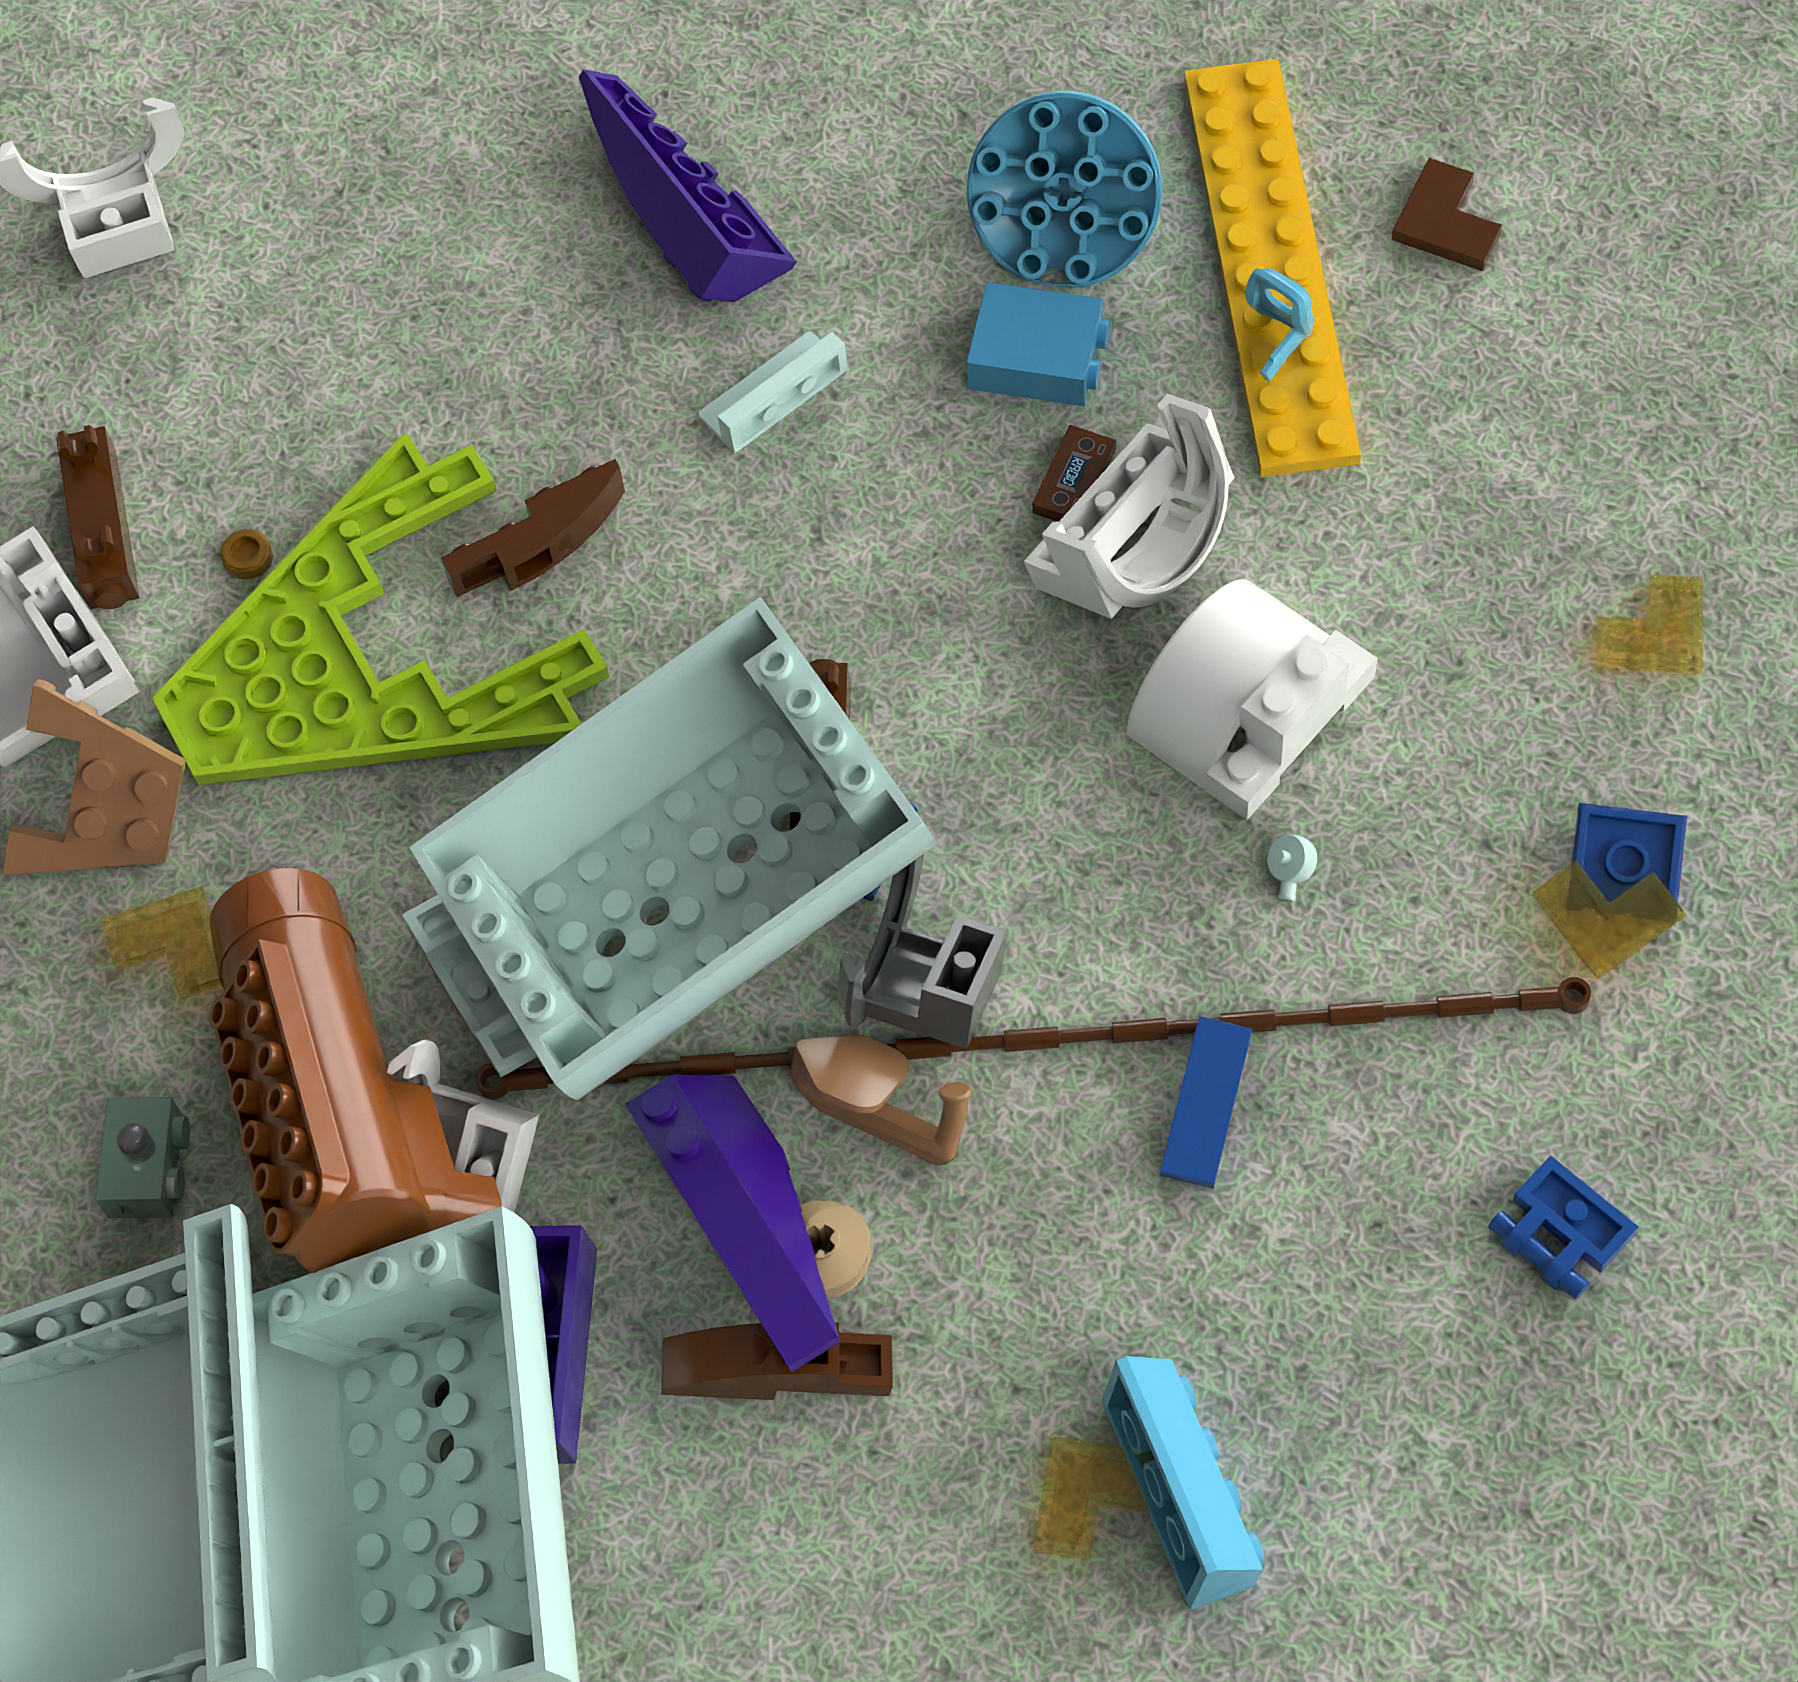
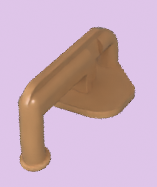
[791,1035,972,1165]

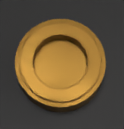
[220,529,273,579]

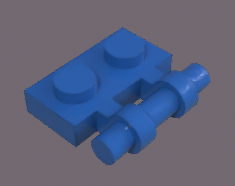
[1488,1155,1639,1300]

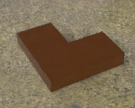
[1391,158,1502,271]

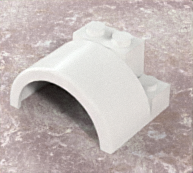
[0,526,139,768]
[1126,579,1377,820]

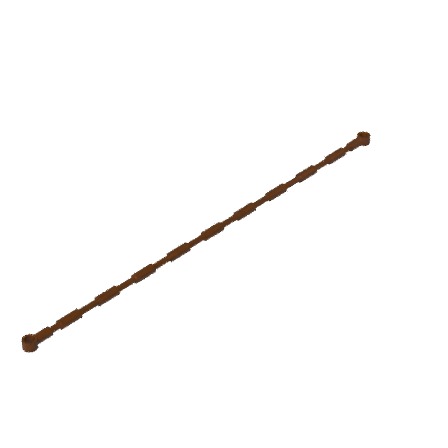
[476,977,1591,1100]

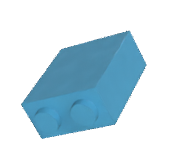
[966,282,1111,406]

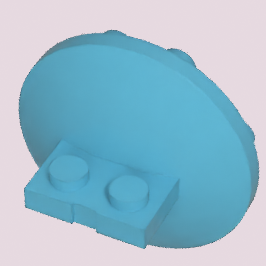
[967,91,1163,287]

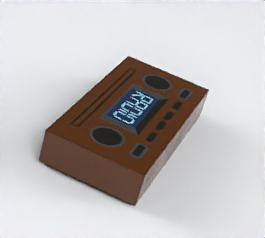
[1032,425,1116,522]

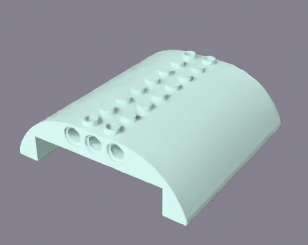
[0,1204,276,1682]

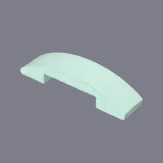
[402,895,538,1077]

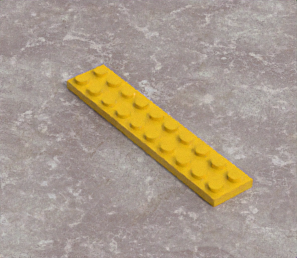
[1184,58,1361,477]

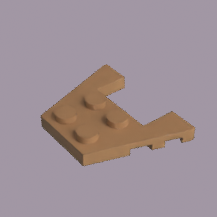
[2,679,186,875]

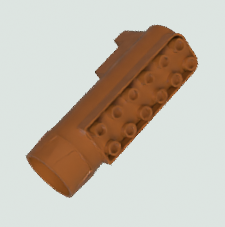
[209,868,502,1273]

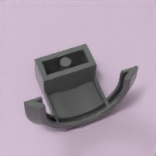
[838,854,1008,1049]

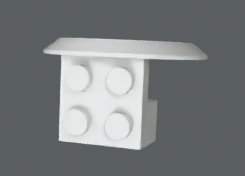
[0,97,184,279]
[387,1040,540,1212]

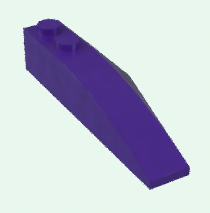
[579,69,797,302]
[625,1075,840,1372]

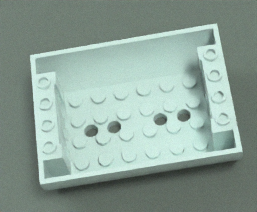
[409,597,938,1100]
[252,1206,580,1682]

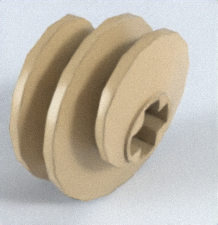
[801,1200,872,1299]

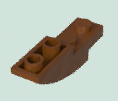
[441,459,625,597]
[661,1322,893,1400]

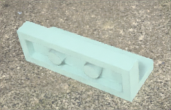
[699,332,848,454]

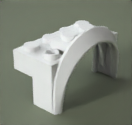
[1024,394,1234,619]

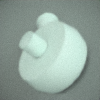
[1267,834,1317,901]

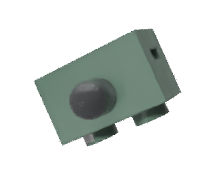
[95,1097,190,1218]

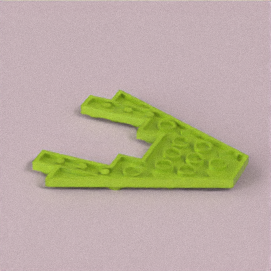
[152,433,610,785]

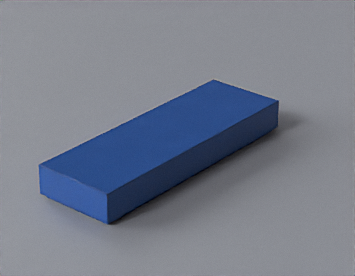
[1160,1016,1253,1189]

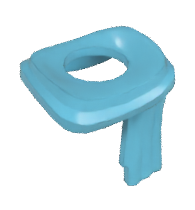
[1245,268,1315,382]

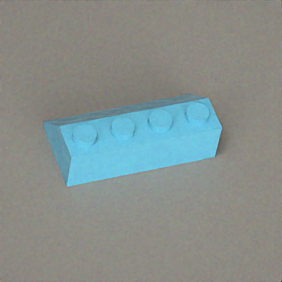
[1101,1356,1265,1610]

